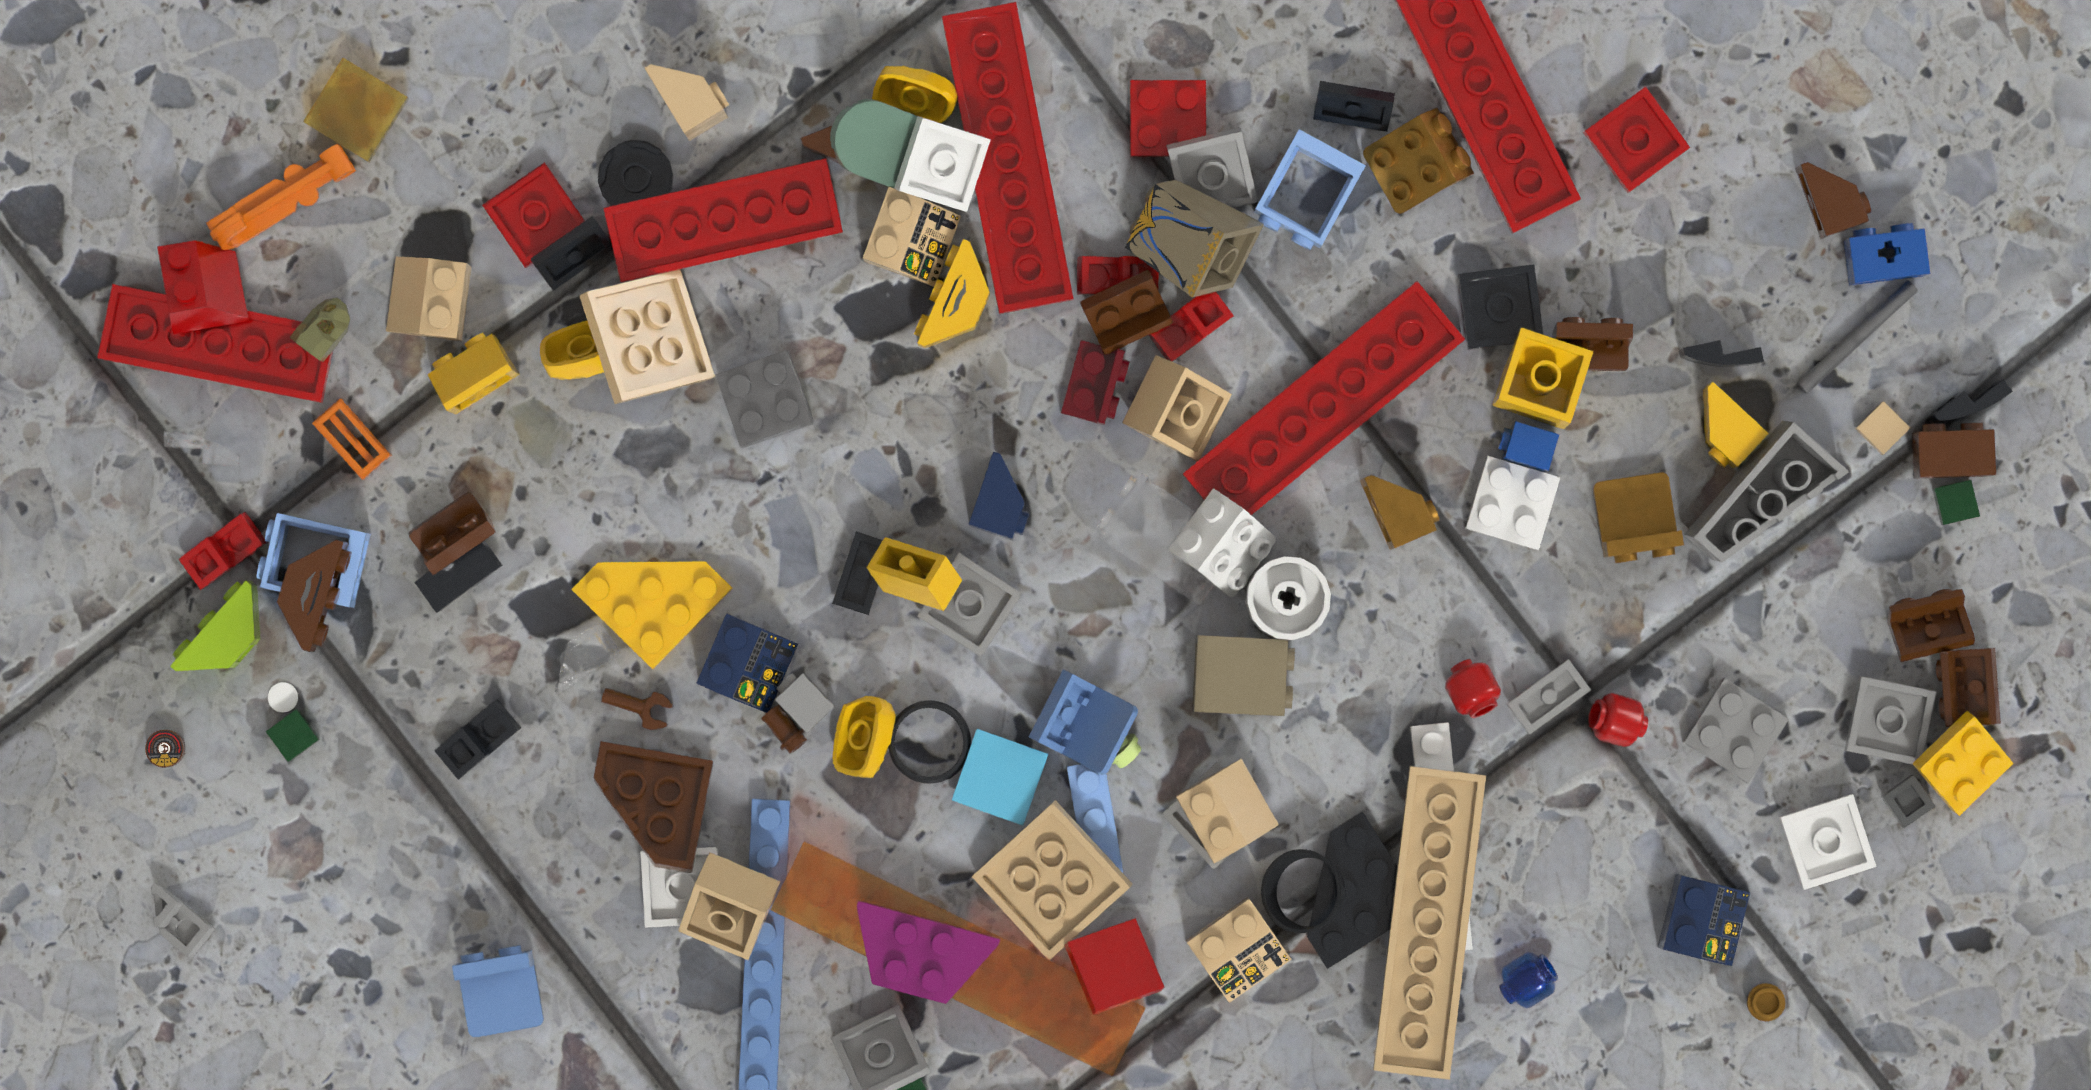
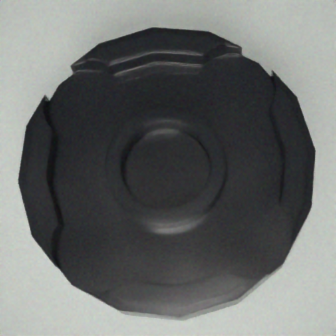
[598,140,674,206]

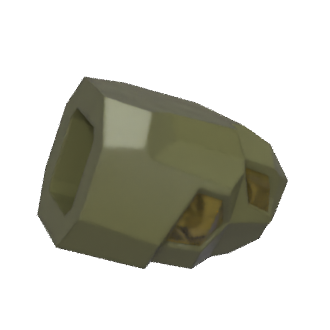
[290,298,350,362]

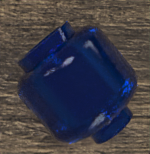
[1499,952,1558,1009]

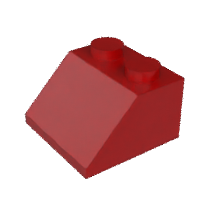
[157,240,249,334]

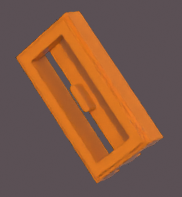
[312,398,392,480]

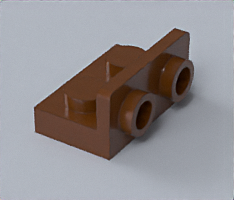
[1080,270,1173,354]
[408,492,496,575]

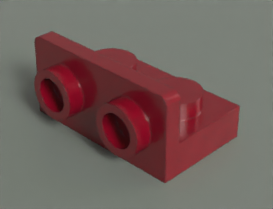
[1061,340,1130,425]

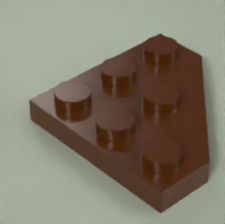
[593,741,713,873]

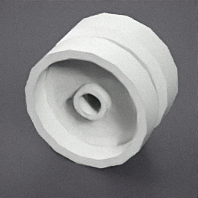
[1245,556,1331,640]

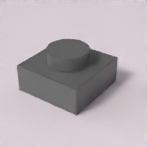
[1880,775,1935,828]

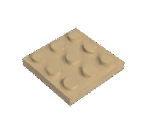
[579,269,715,404]
[972,800,1133,961]

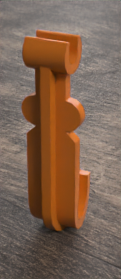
[206,144,356,250]

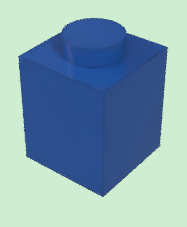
[1498,421,1560,472]

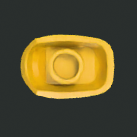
[872,66,957,123]
[540,321,604,380]
[832,696,896,778]

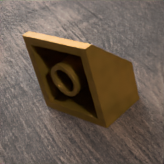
[1360,475,1440,550]

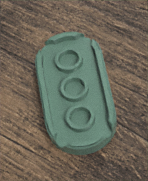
[830,99,930,201]

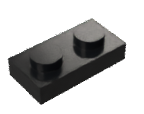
[1313,81,1395,132]
[531,216,613,291]
[832,531,883,615]

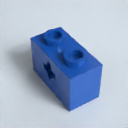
[1843,223,1931,286]

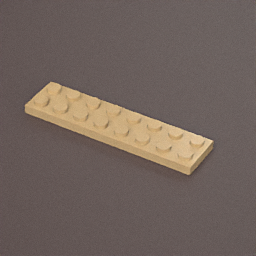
[1373,766,1486,1080]

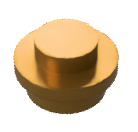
[1747,983,1785,1022]

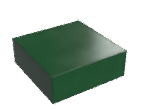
[1932,480,1980,525]
[266,709,320,762]

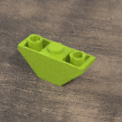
[170,580,260,671]

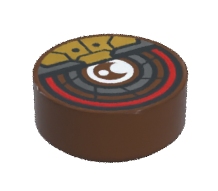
[145,730,186,768]

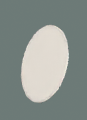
[268,682,298,713]

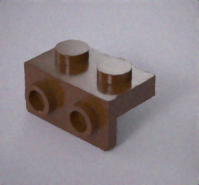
[1552,317,1633,371]
[1887,589,1975,662]
[1936,648,2001,728]

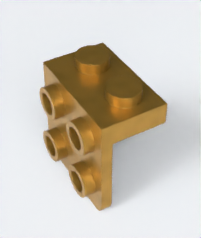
[1363,107,1474,214]
[1593,472,1684,563]

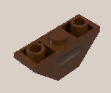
[277,540,352,652]

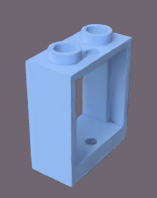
[1254,129,1366,250]
[257,513,371,608]

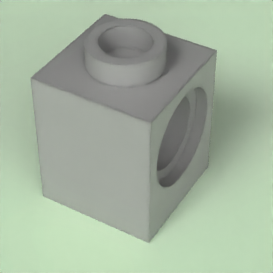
[775,673,835,733]

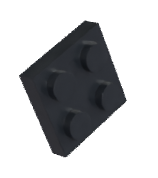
[1458,264,1543,350]

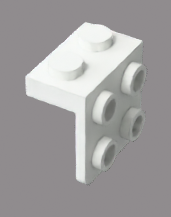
[1168,488,1276,597]

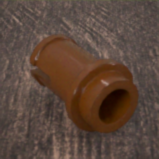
[761,704,807,754]

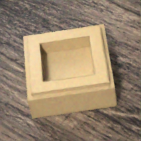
[1855,401,1910,455]

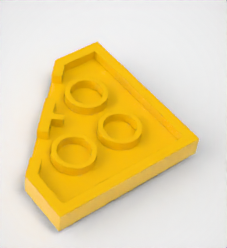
[571,561,733,669]

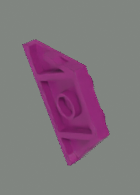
[856,900,1000,1004]

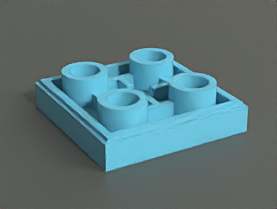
[952,729,1048,826]

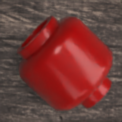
[1445,659,1501,718]
[1589,693,1648,747]

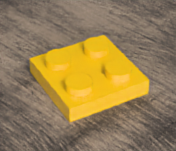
[1912,711,2014,816]

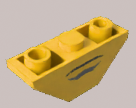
[914,239,990,348]

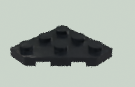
[1306,811,1397,969]

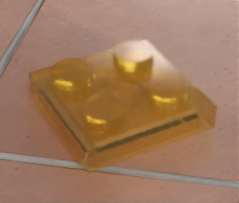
[303,58,409,163]

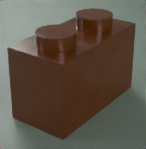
[1912,423,1996,479]

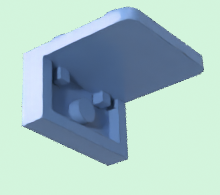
[1029,669,1138,775]
[452,945,544,1037]

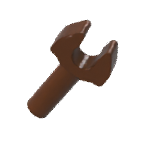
[601,688,674,730]

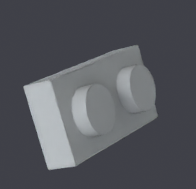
[1507,659,1591,735]

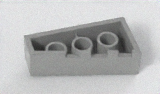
[1684,421,1849,562]

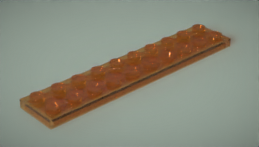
[770,841,1146,1076]

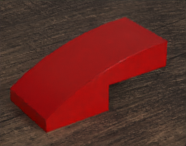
[1077,256,1159,295]
[1148,292,1234,362]
[178,512,268,590]

